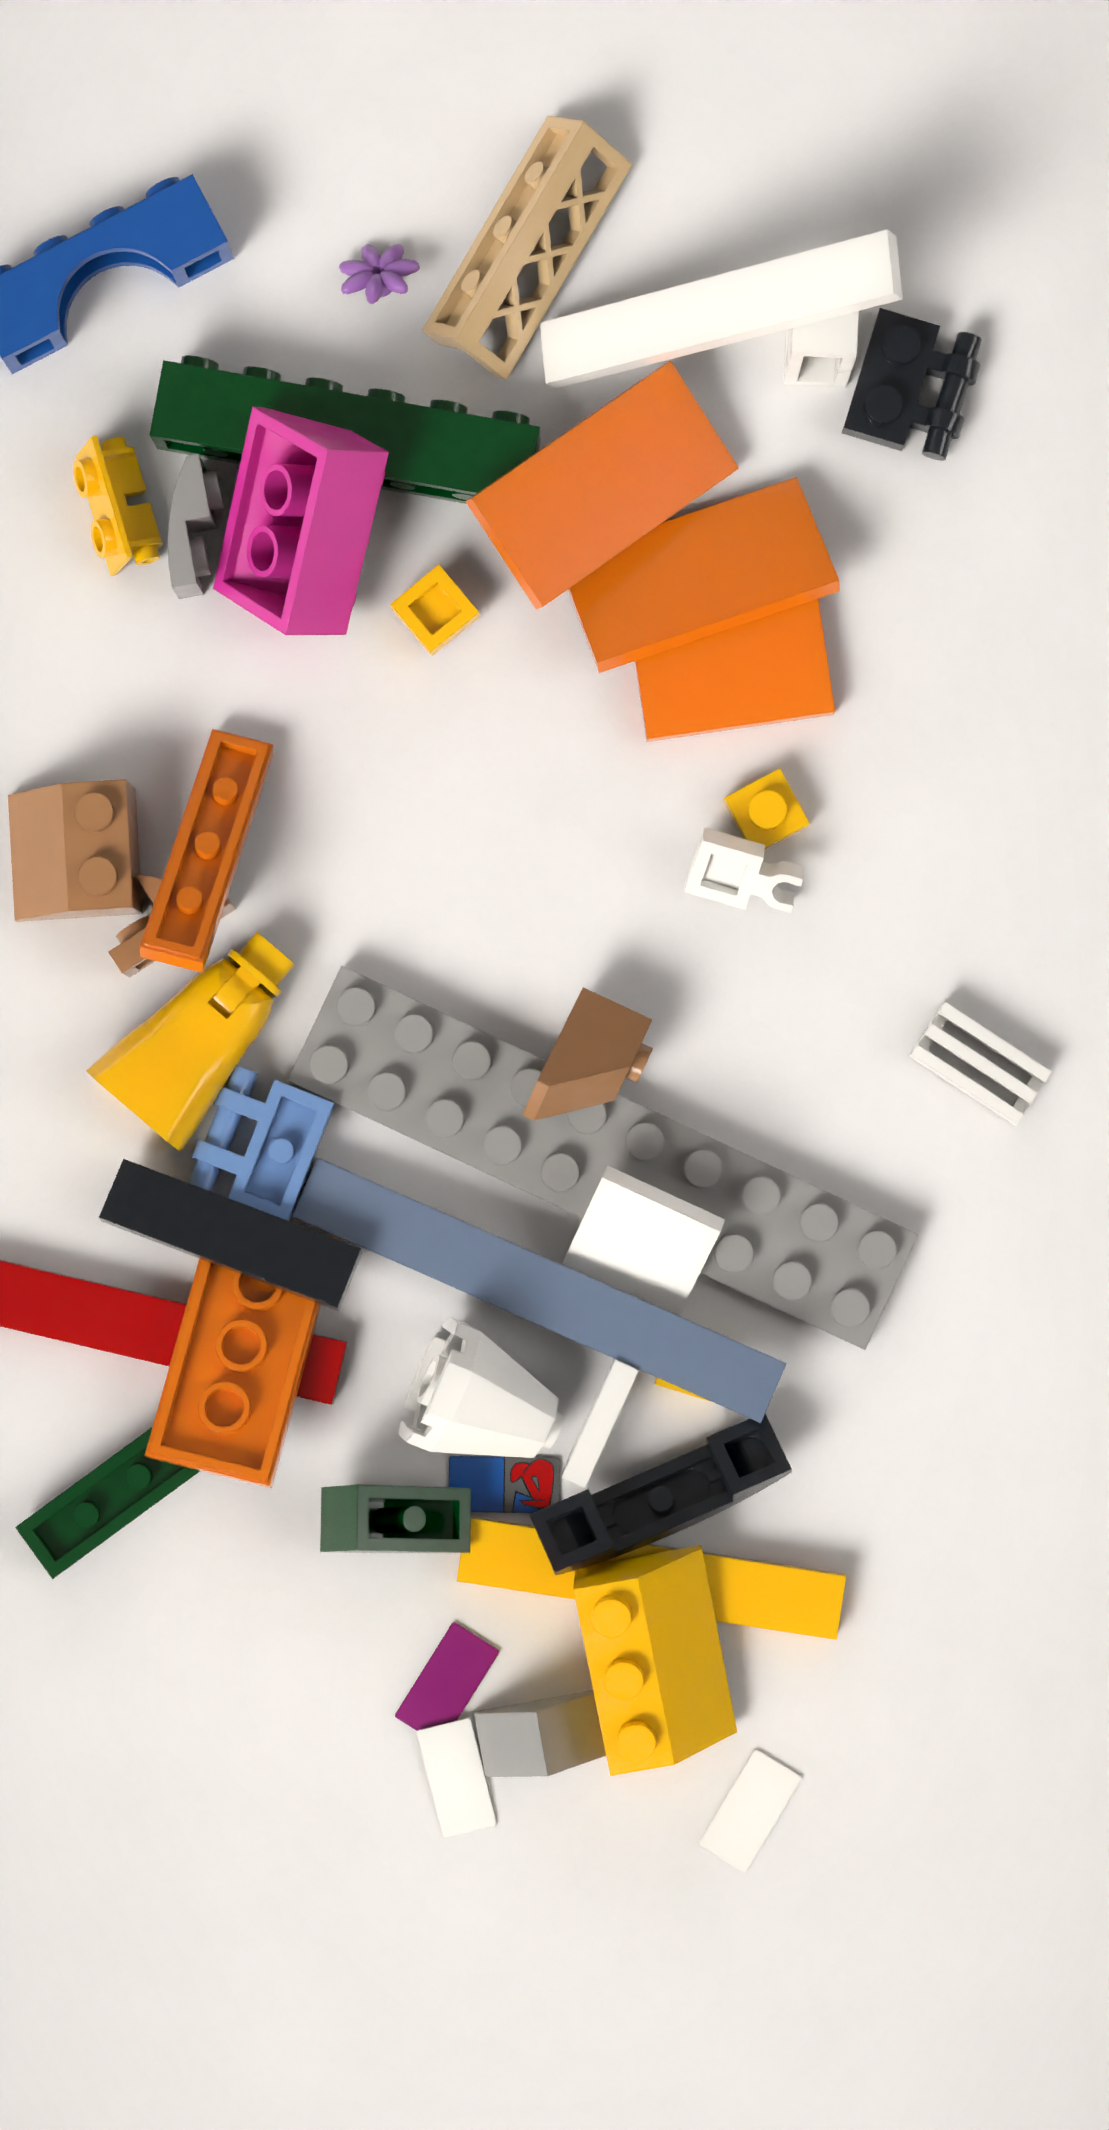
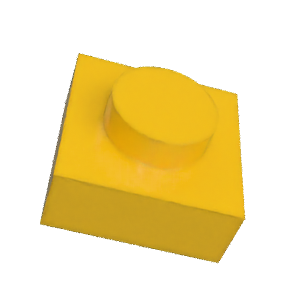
[390,564,480,657]
[723,768,810,849]

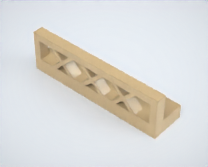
[422,116,632,380]

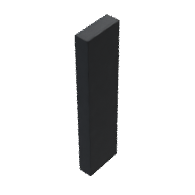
[99,1159,363,1311]

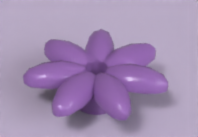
[339,244,420,304]

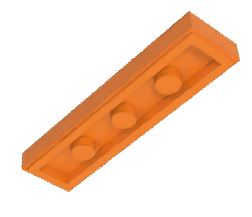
[140,729,273,973]

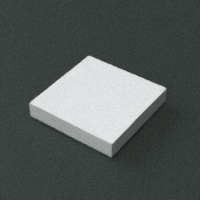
[562,1166,725,1316]

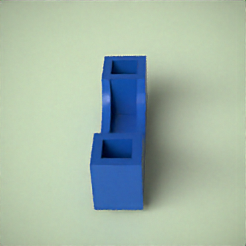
[0,174,234,374]

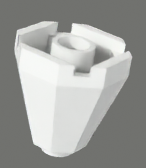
[398,1316,564,1458]

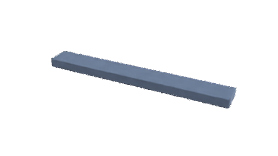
[292,1158,787,1423]

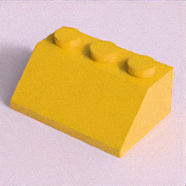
[573,1545,737,1776]

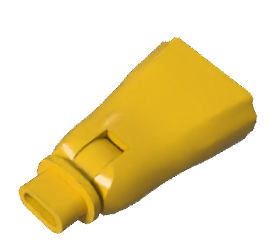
[86,932,295,1152]

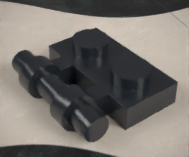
[842,308,982,461]

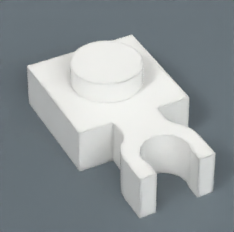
[684,827,804,913]

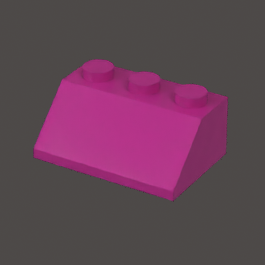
[213,406,389,635]

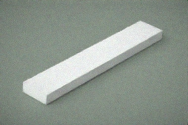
[540,229,903,389]

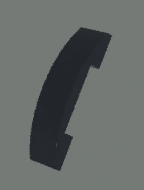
[529,1413,792,1576]

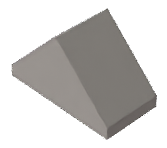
[474,1690,606,1777]

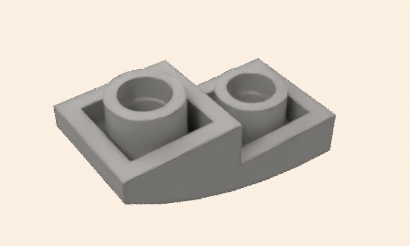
[168,454,224,599]

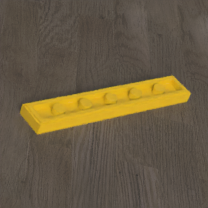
[457,1516,846,1640]

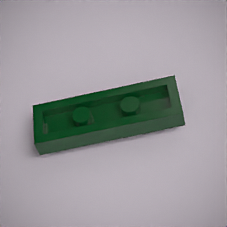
[15,1427,200,1579]

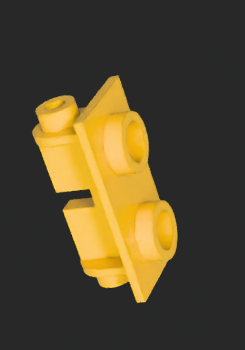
[73,436,163,576]

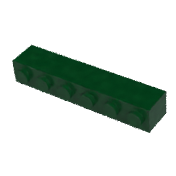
[149,355,541,504]

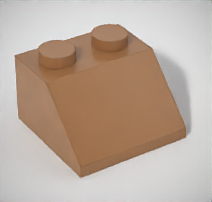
[8,779,143,922]

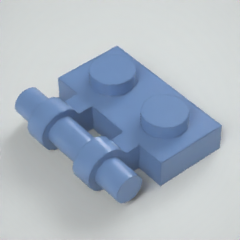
[188,1065,335,1221]

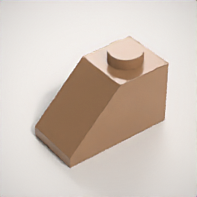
[523,987,653,1121]

